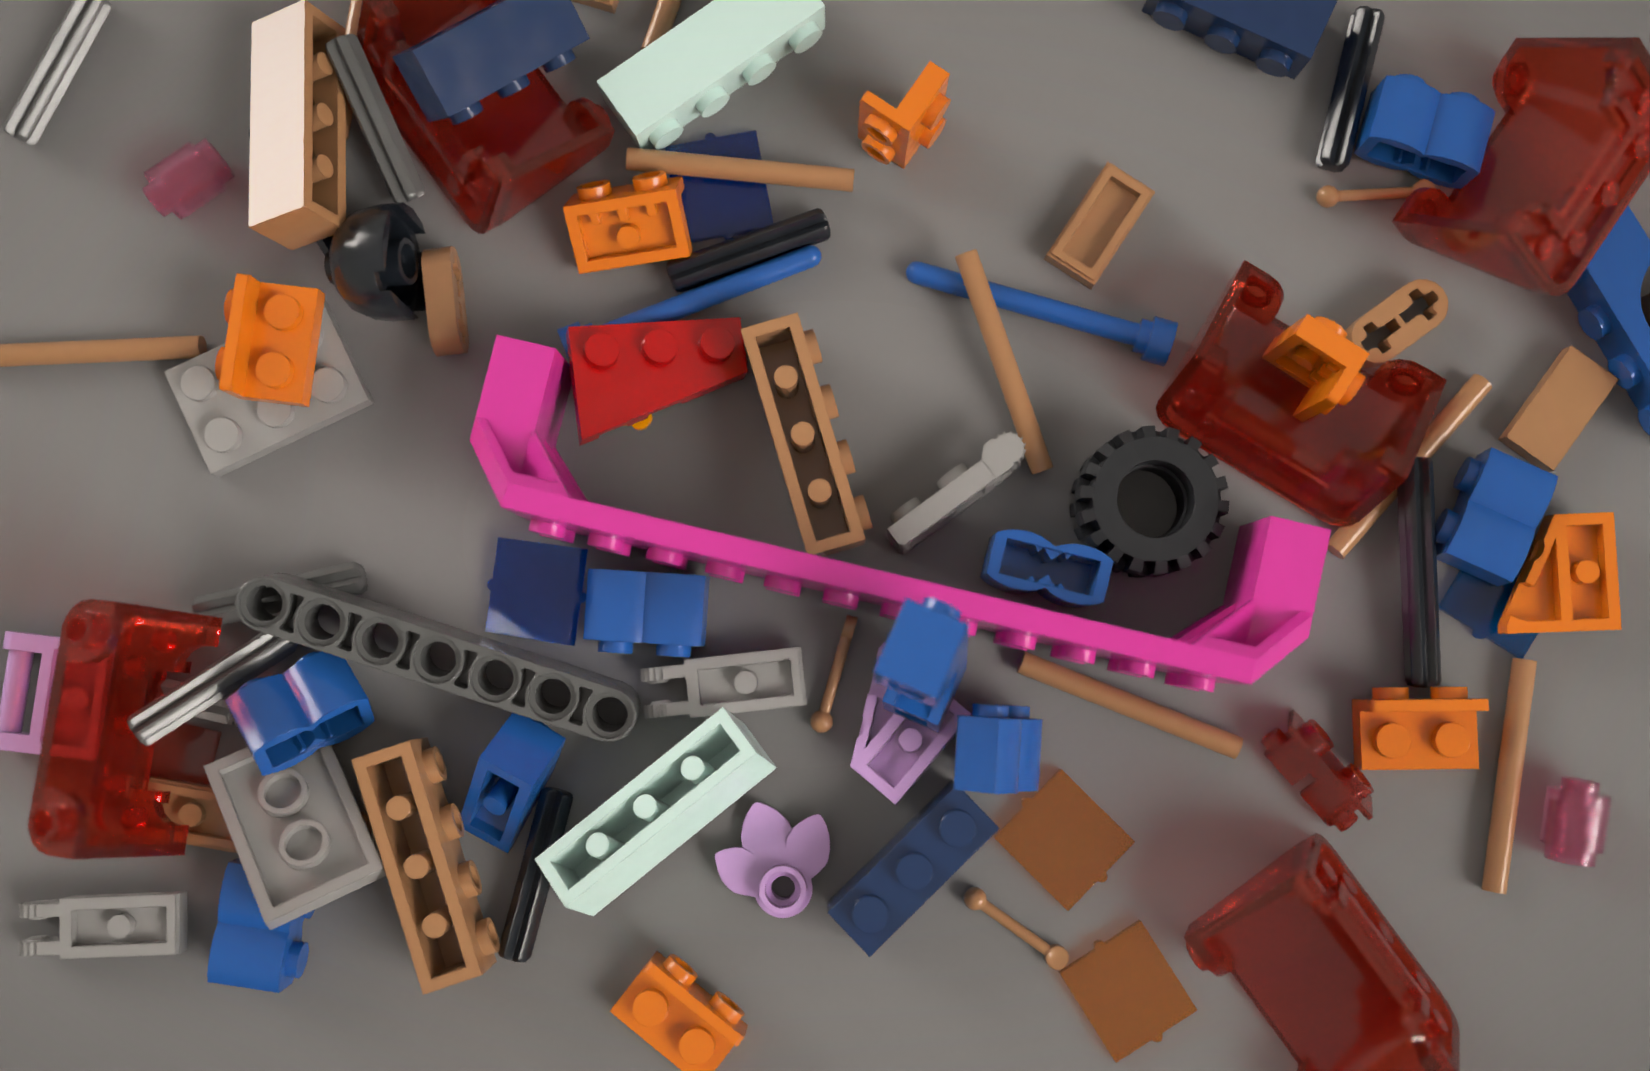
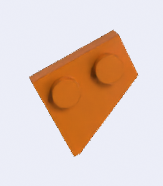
[1497,512,1622,634]

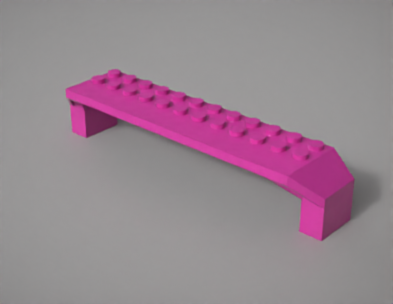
[470,335,1331,693]

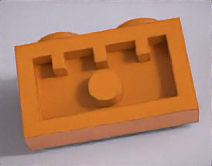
[563,170,693,274]
[215,273,326,407]
[1352,687,1489,770]
[609,951,747,1071]

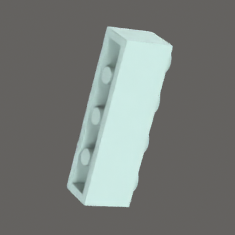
[597,0,825,150]
[535,707,777,916]

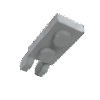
[887,431,1026,556]
[640,647,807,719]
[19,891,188,959]

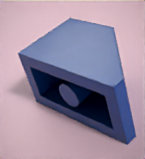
[461,713,566,853]

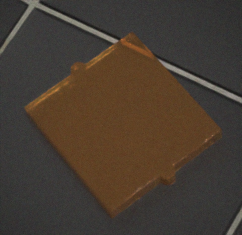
[994,769,1135,911]
[1058,920,1197,1063]

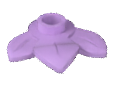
[715,802,830,918]

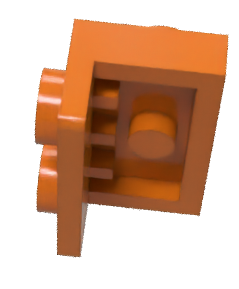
[858,61,951,169]
[1262,314,1370,422]

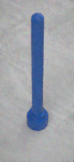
[557,245,822,359]
[906,261,1178,367]

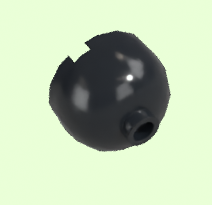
[324,202,426,321]

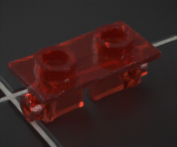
[1261,709,1374,832]

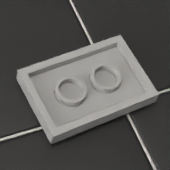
[164,301,375,477]
[203,745,387,930]

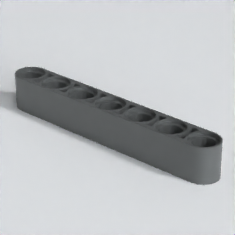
[235,572,641,742]

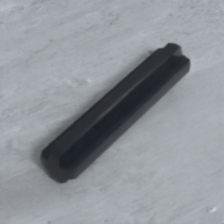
[1315,6,1385,172]
[666,208,831,292]
[498,787,573,962]

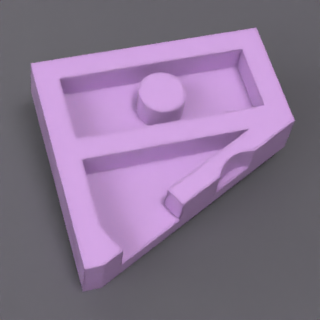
[850,642,971,806]

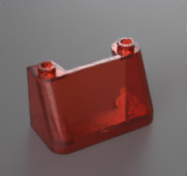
[357,0,616,234]
[1392,37,1650,296]
[1155,260,1447,526]
[28,599,223,860]
[1184,833,1460,1071]

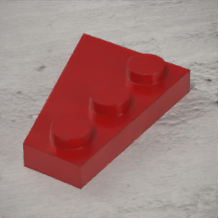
[566,317,748,446]

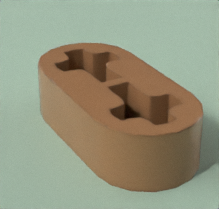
[421,246,469,356]
[1345,279,1449,368]

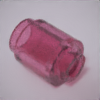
[142,138,235,220]
[1539,776,1612,867]

